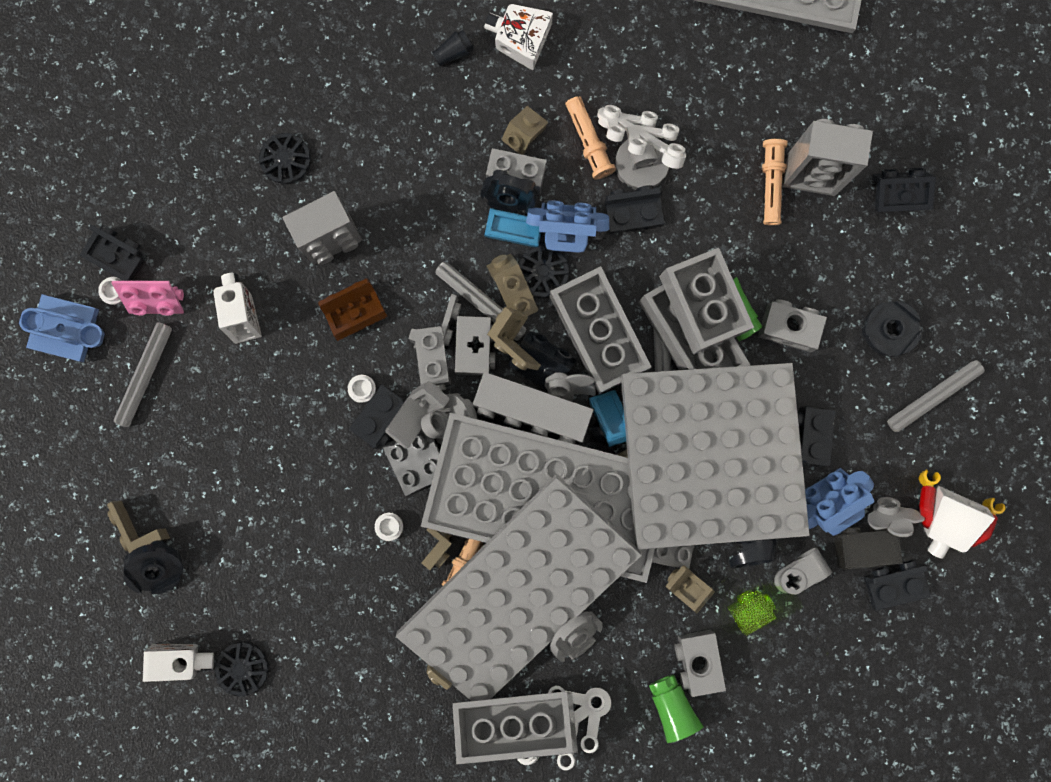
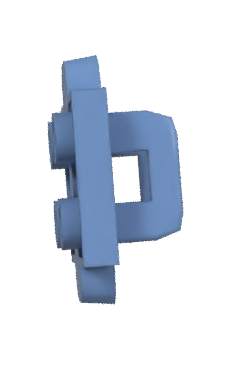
[526,200,609,253]
[19,294,105,363]
[805,468,875,536]

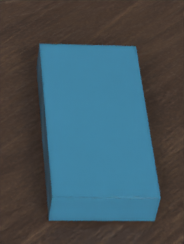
[484,209,541,247]
[589,390,626,447]

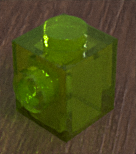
[727,590,776,636]

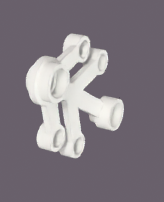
[597,105,686,169]
[517,686,611,770]

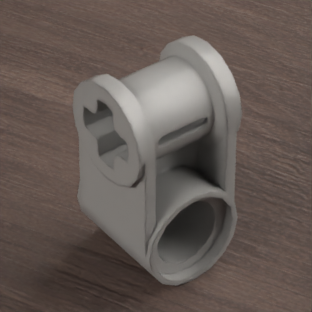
[774,547,832,595]

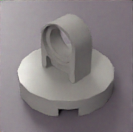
[615,139,669,190]
[421,393,477,445]
[550,612,602,662]

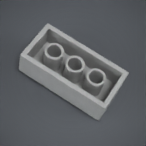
[782,119,873,196]
[550,266,652,395]
[638,285,750,370]
[473,372,594,444]
[452,691,578,764]

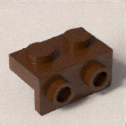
[318,278,387,341]

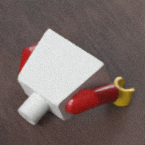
[919,469,1005,559]

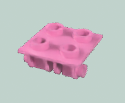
[111,281,184,316]

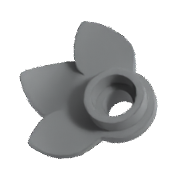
[545,373,596,402]
[868,497,925,537]

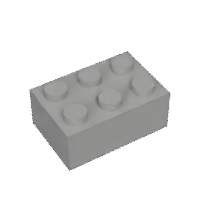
[282,191,363,265]
[659,247,754,355]

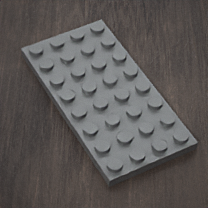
[421,413,655,583]
[396,474,642,701]

